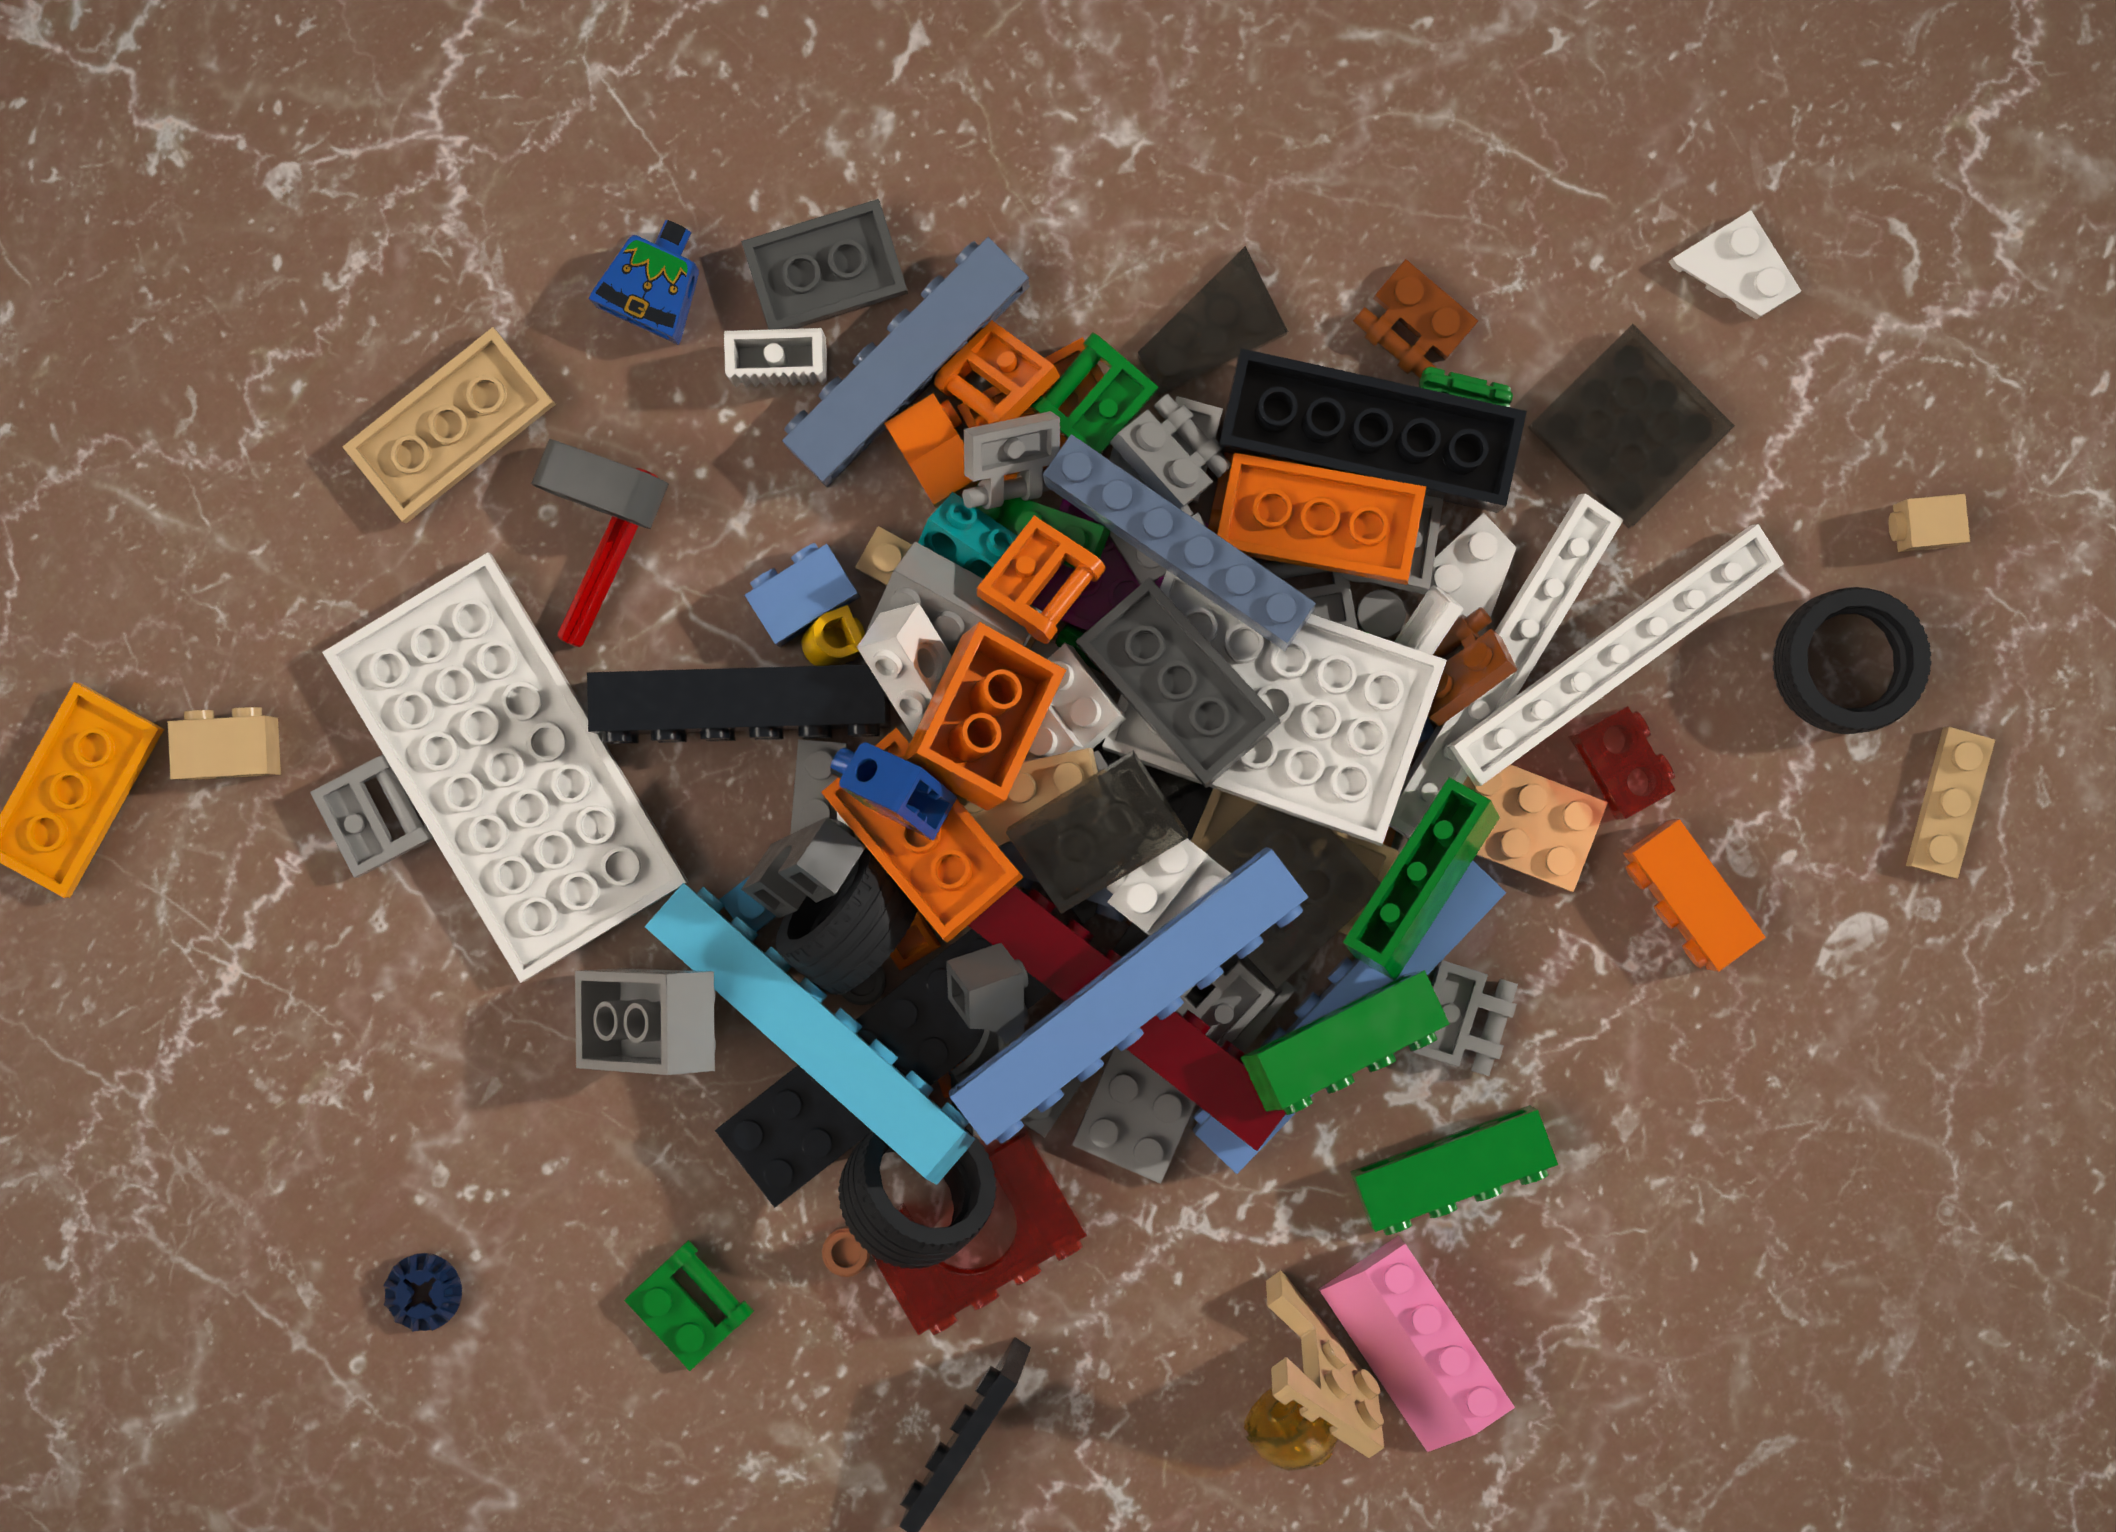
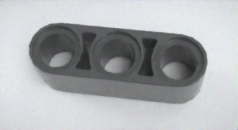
[531,439,669,529]

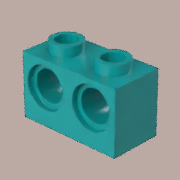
[918,492,1017,579]

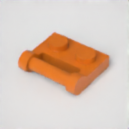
[934,320,1060,424]
[977,515,1106,644]

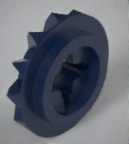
[383,1253,462,1332]

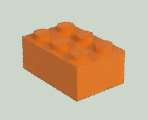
[903,622,1066,811]

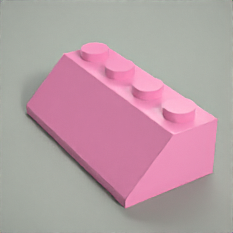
[1319,1236,1515,1452]

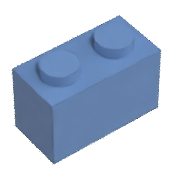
[745,543,861,647]

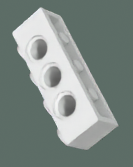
[857,603,952,736]

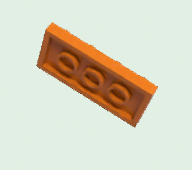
[1217,453,1426,585]
[821,728,1024,943]

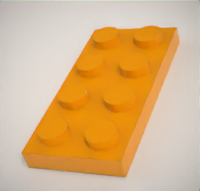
[0,682,164,898]

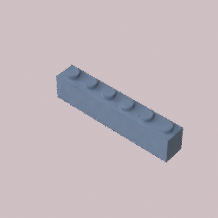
[782,237,1030,487]
[1043,434,1316,651]

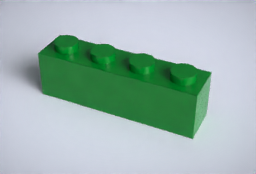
[1343,777,1500,981]
[1241,970,1450,1115]
[1350,1105,1558,1235]

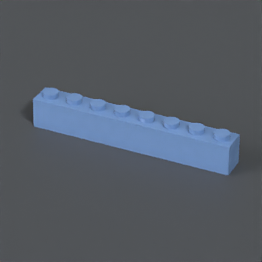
[949,847,1308,1145]
[1193,861,1506,1174]

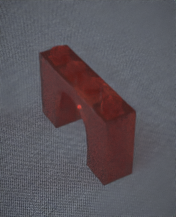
[871,1130,1087,1335]

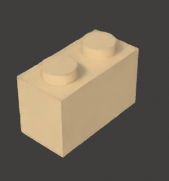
[167,707,281,780]

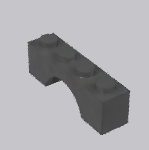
[947,943,1029,1137]

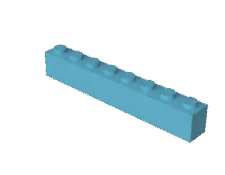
[645,883,976,1185]

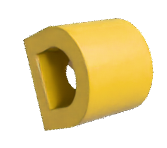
[802,605,865,666]

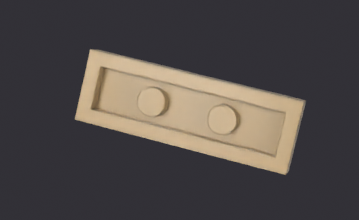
[1906,727,1995,879]

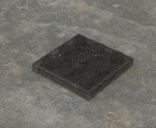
[1528,324,1735,529]
[1205,803,1381,989]

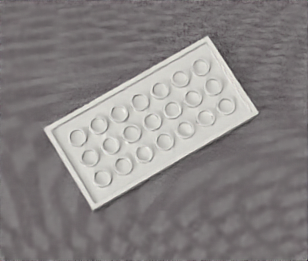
[322,553,689,983]

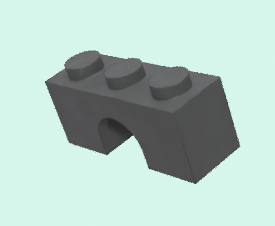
[741,817,866,918]

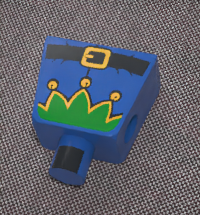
[589,220,699,345]
[830,742,957,841]

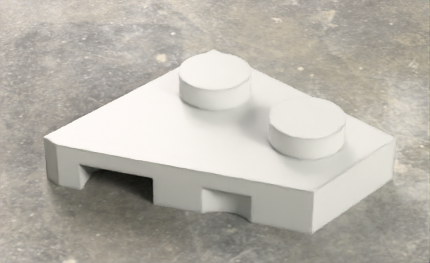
[1669,210,1801,320]
[1425,513,1517,636]

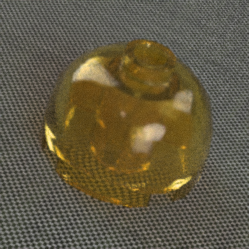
[1244,1387,1339,1471]

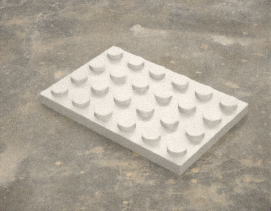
[1102,570,1447,847]

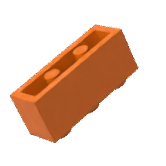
[1623,819,1766,972]

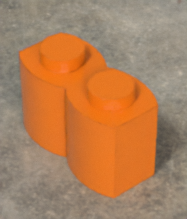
[884,393,982,510]

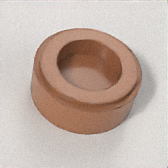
[822,1226,871,1277]

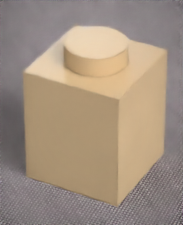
[1889,494,1970,552]

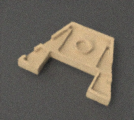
[1266,1270,1384,1458]

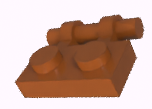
[1353,259,1479,378]
[1428,607,1518,726]

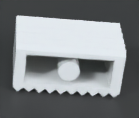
[724,328,827,388]

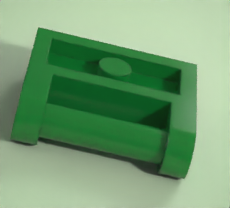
[1030,332,1158,455]
[624,1240,754,1371]

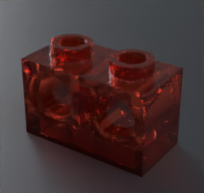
[1569,706,1676,820]

